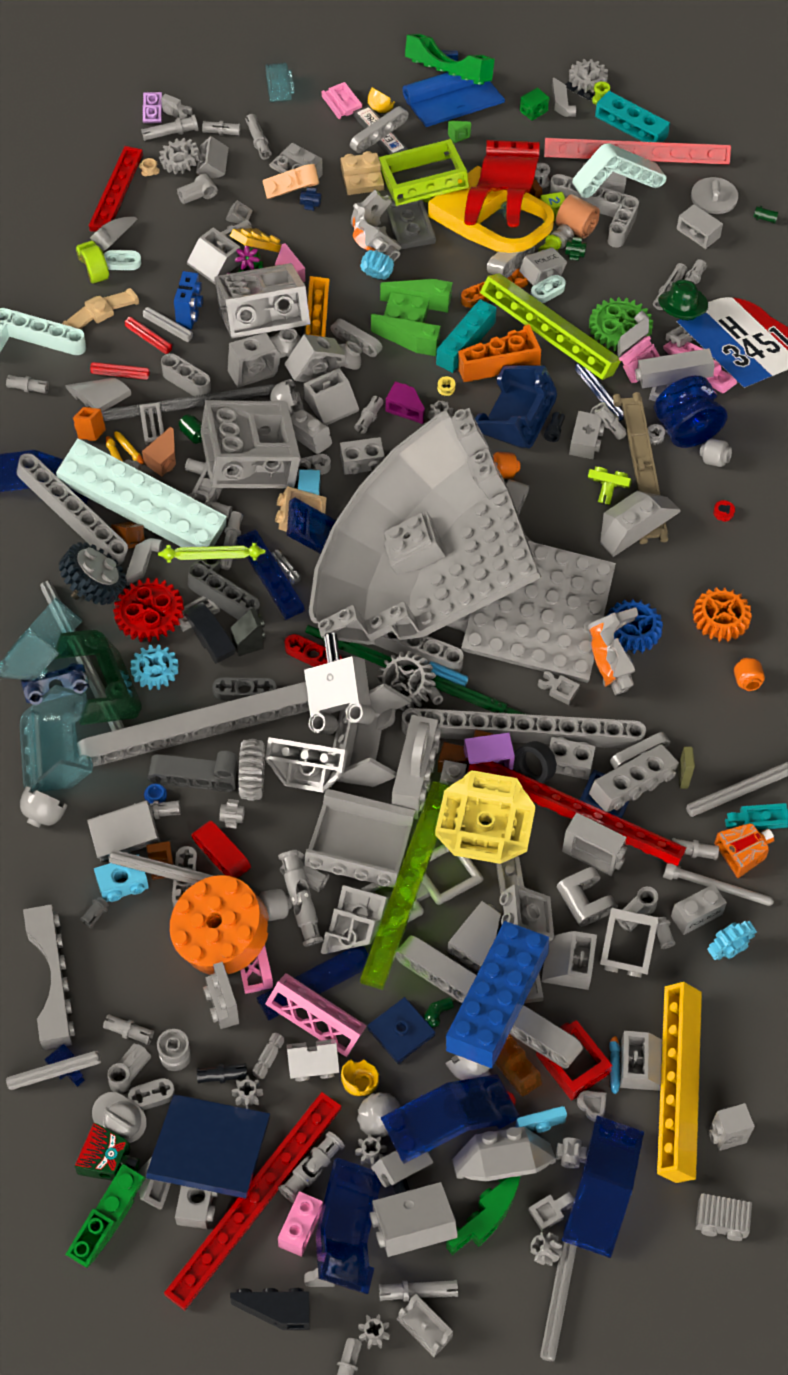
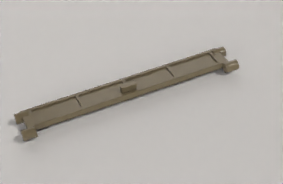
[613,392,669,544]

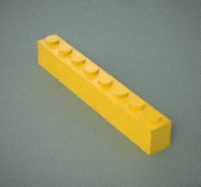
[657,982,702,1183]

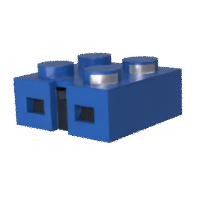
[174,271,203,329]

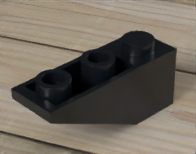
[230,1288,310,1330]

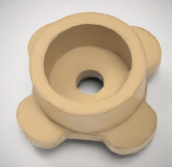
[139,158,160,177]

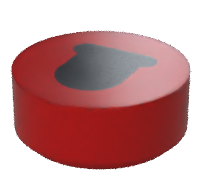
[713,500,735,521]

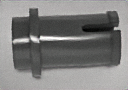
[80,897,109,928]

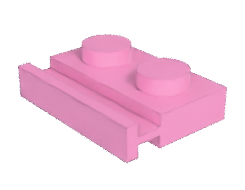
[322,82,362,119]
[619,336,660,383]

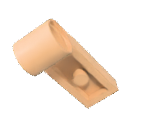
[263,164,319,199]

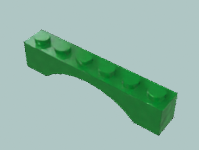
[405,33,495,85]

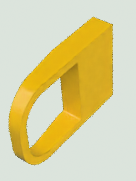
[428,166,554,253]

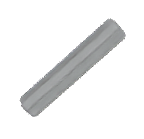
[143,307,193,342]

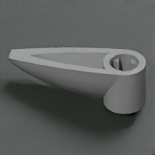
[90,217,138,252]

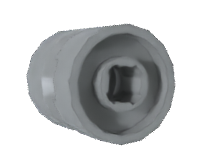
[157,1029,191,1071]

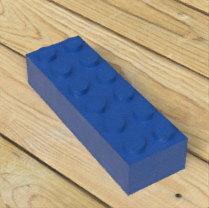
[446,921,549,1068]

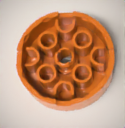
[170,875,269,975]

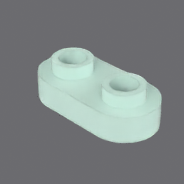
[104,250,141,270]
[531,275,566,303]

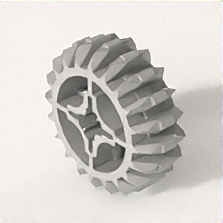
[377,651,436,711]
[238,739,265,801]

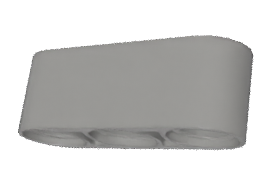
[487,238,535,278]
[161,353,211,397]

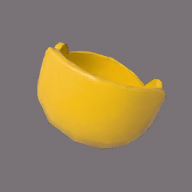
[368,87,395,113]
[341,1059,379,1096]

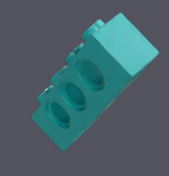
[595,91,670,142]

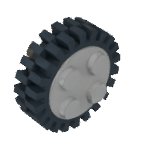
[58,542,127,605]

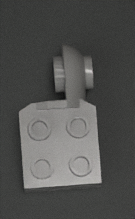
[228,328,302,388]
[284,334,362,382]

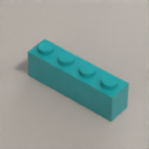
[436,299,497,373]

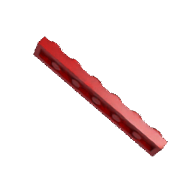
[89,146,143,232]

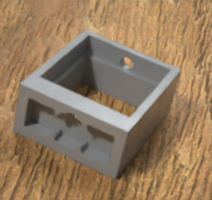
[562,812,628,876]
[600,908,658,978]

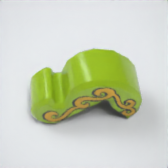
[76,240,109,284]

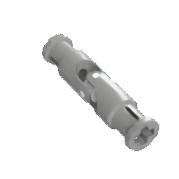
[278,850,323,947]

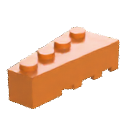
[458,324,541,382]

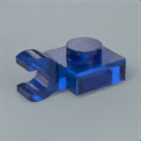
[44,1044,85,1087]

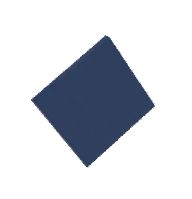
[146,1094,270,1198]

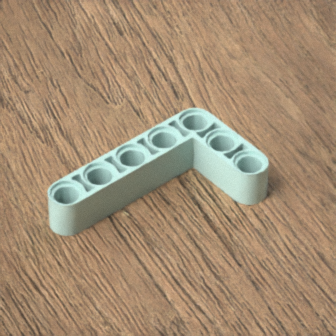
[572,143,667,198]
[0,308,86,355]

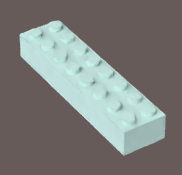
[56,438,227,547]

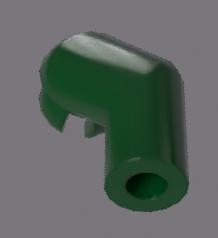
[425,997,454,1027]

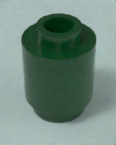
[179,414,202,444]

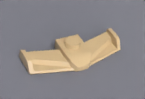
[62,288,139,330]

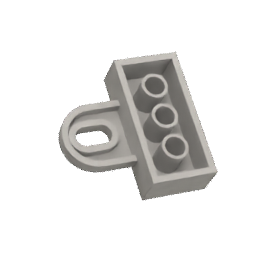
[392,715,441,819]

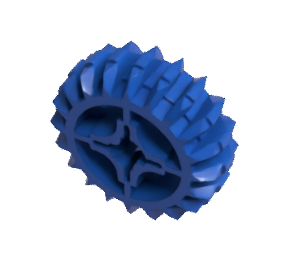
[606,599,663,654]

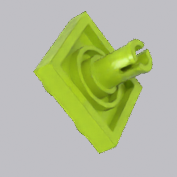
[588,466,632,505]

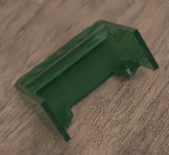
[53,630,142,725]

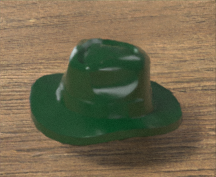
[658,279,708,320]

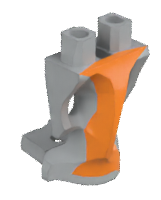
[351,189,401,262]
[588,607,638,695]

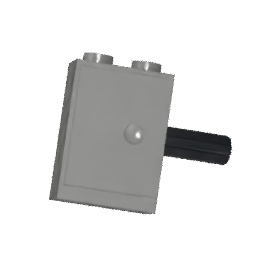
[370,1178,457,1257]

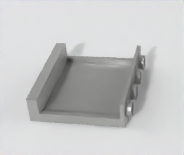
[304,788,415,888]

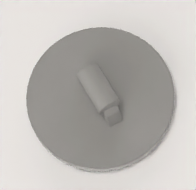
[691,177,738,214]

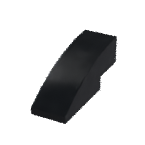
[183,602,236,664]

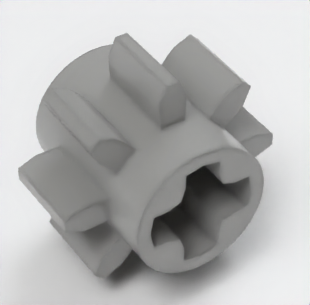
[428,400,453,419]
[220,799,245,828]
[232,1076,263,1109]
[355,1134,387,1167]
[556,1138,587,1168]
[530,1232,563,1266]
[358,1314,390,1349]

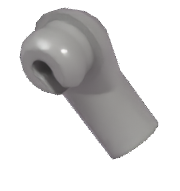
[416,681,443,705]

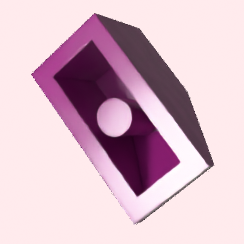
[385,381,425,424]

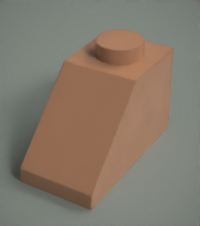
[142,427,176,477]

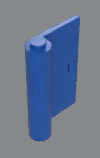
[403,72,505,127]

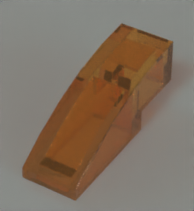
[495,1034,542,1097]

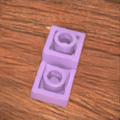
[143,92,162,123]

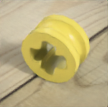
[437,376,456,396]

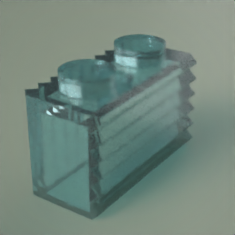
[265,62,295,102]

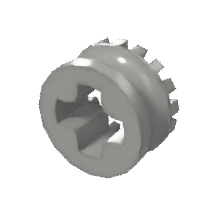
[648,424,665,445]

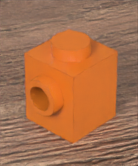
[73,407,106,441]

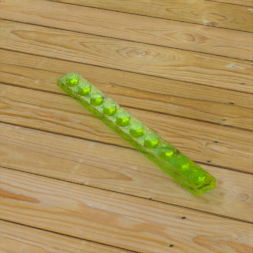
[360,781,450,990]

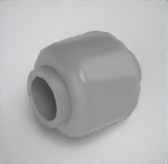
[700,438,732,467]
[259,889,292,921]

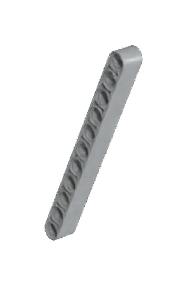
[77,682,310,768]
[401,708,646,749]

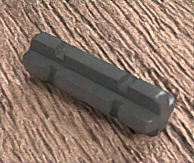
[271,549,302,585]

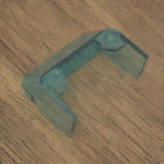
[0,598,83,681]

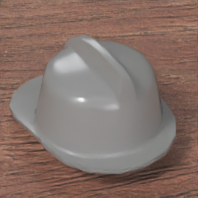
[92,1092,146,1143]

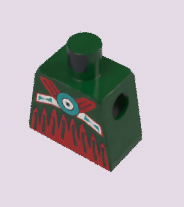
[75,1123,140,1181]

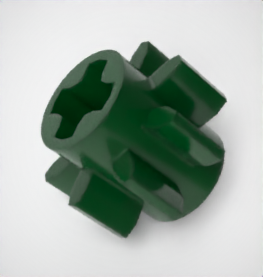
[565,237,587,261]

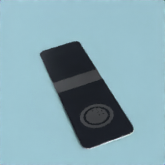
[565,82,594,101]

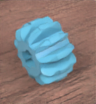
[360,250,394,280]

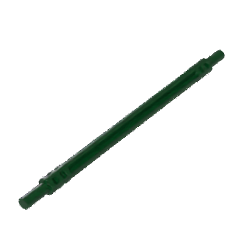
[305,625,528,715]

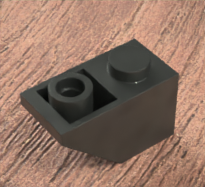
[231,608,266,656]

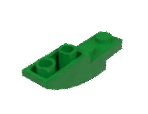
[65,1164,146,1268]
[446,1176,521,1255]

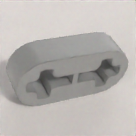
[128,1078,175,1111]

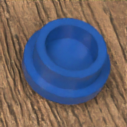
[144,784,167,804]

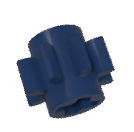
[300,187,321,211]

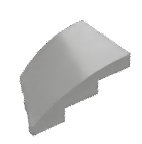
[65,378,131,412]
[321,885,389,954]

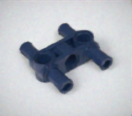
[21,663,89,705]

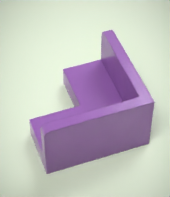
[464,733,515,770]

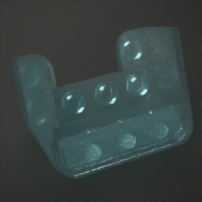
[20,685,93,792]

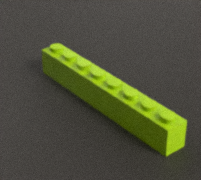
[480,273,621,380]

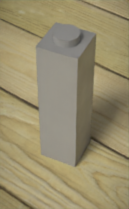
[635,348,714,388]

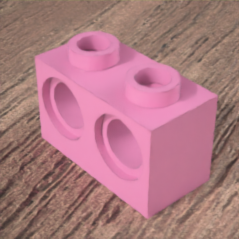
[278,1191,323,1257]

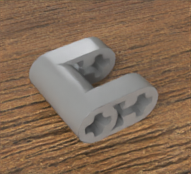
[556,867,618,927]

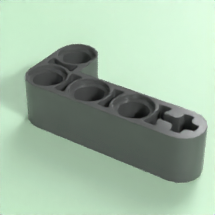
[188,559,260,620]
[148,751,239,792]

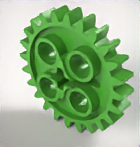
[589,297,653,351]

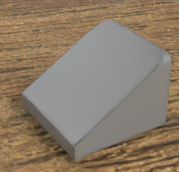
[226,200,253,223]

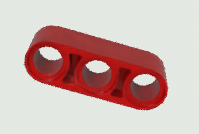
[191,820,251,879]

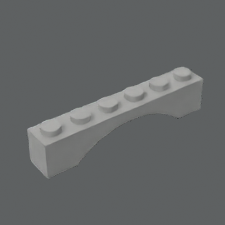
[23,904,75,1050]

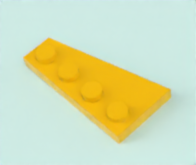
[230,228,282,253]

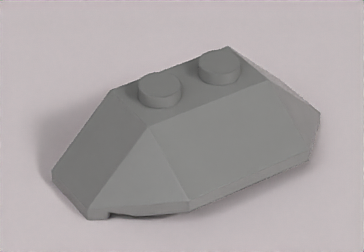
[600,491,680,557]
[265,737,348,793]
[452,1127,556,1181]

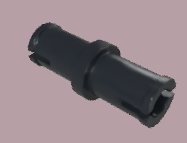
[197,1063,248,1084]

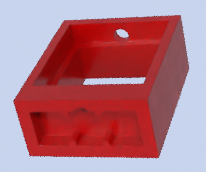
[536,1020,613,1101]

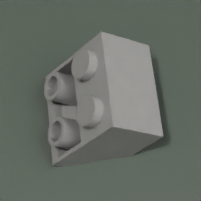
[269,143,323,179]
[187,228,242,284]
[304,368,359,425]
[541,931,597,990]
[620,1031,663,1091]

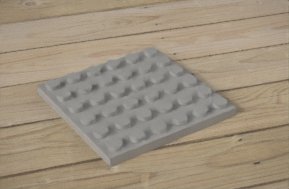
[461,541,616,683]

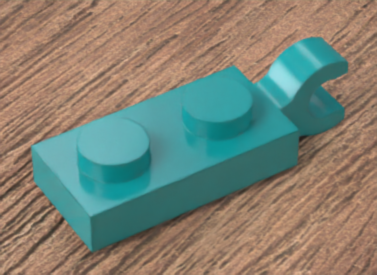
[725,803,788,830]

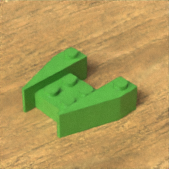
[371,279,453,356]

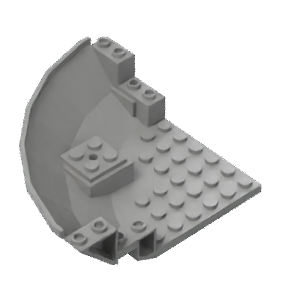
[309,408,541,645]

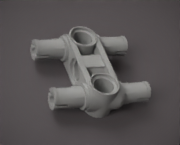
[182,458,232,519]

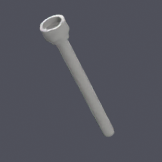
[663,863,774,906]

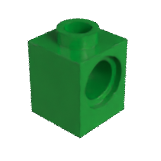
[520,87,549,121]

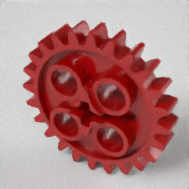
[113,578,184,642]

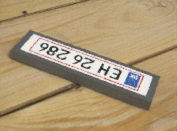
[353,105,408,155]

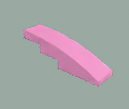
[663,341,737,393]

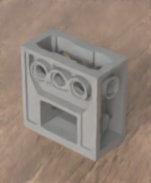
[214,263,310,338]
[200,400,300,488]

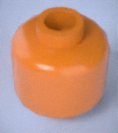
[493,452,520,479]
[734,658,765,691]

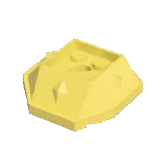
[435,770,535,864]

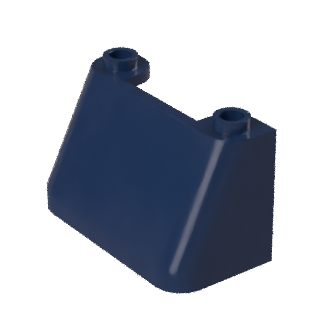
[475,366,557,448]

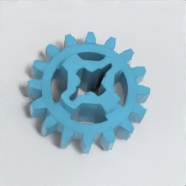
[130,644,179,690]
[707,921,757,960]

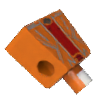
[714,823,774,878]

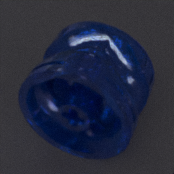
[654,375,728,448]

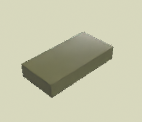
[678,747,695,789]

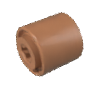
[556,194,600,239]

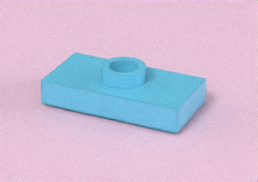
[515,1106,567,1133]

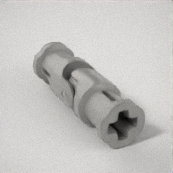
[278,1131,345,1203]

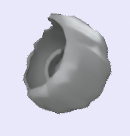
[357,1092,403,1138]

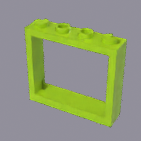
[379,139,469,206]

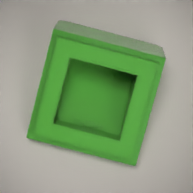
[448,121,471,143]

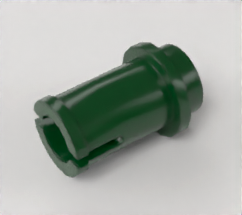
[753,206,778,224]

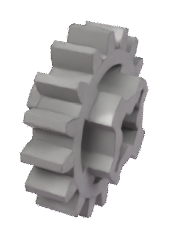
[569,59,608,93]
[159,138,200,174]

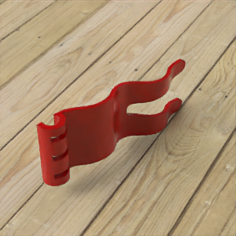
[464,140,540,227]

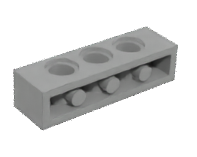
[589,744,679,812]

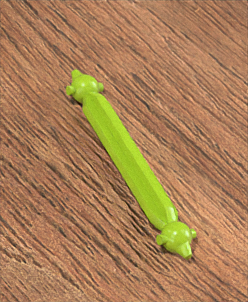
[158,543,265,563]

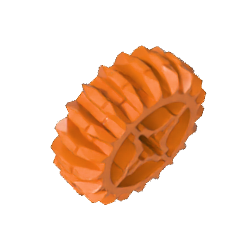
[693,587,752,642]

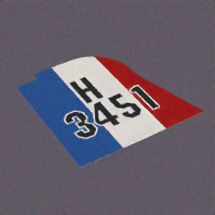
[676,297,788,388]

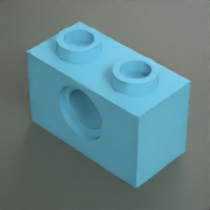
[94,854,149,902]

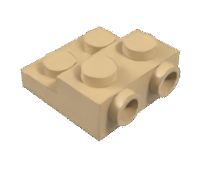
[340,151,384,195]
[275,486,327,536]

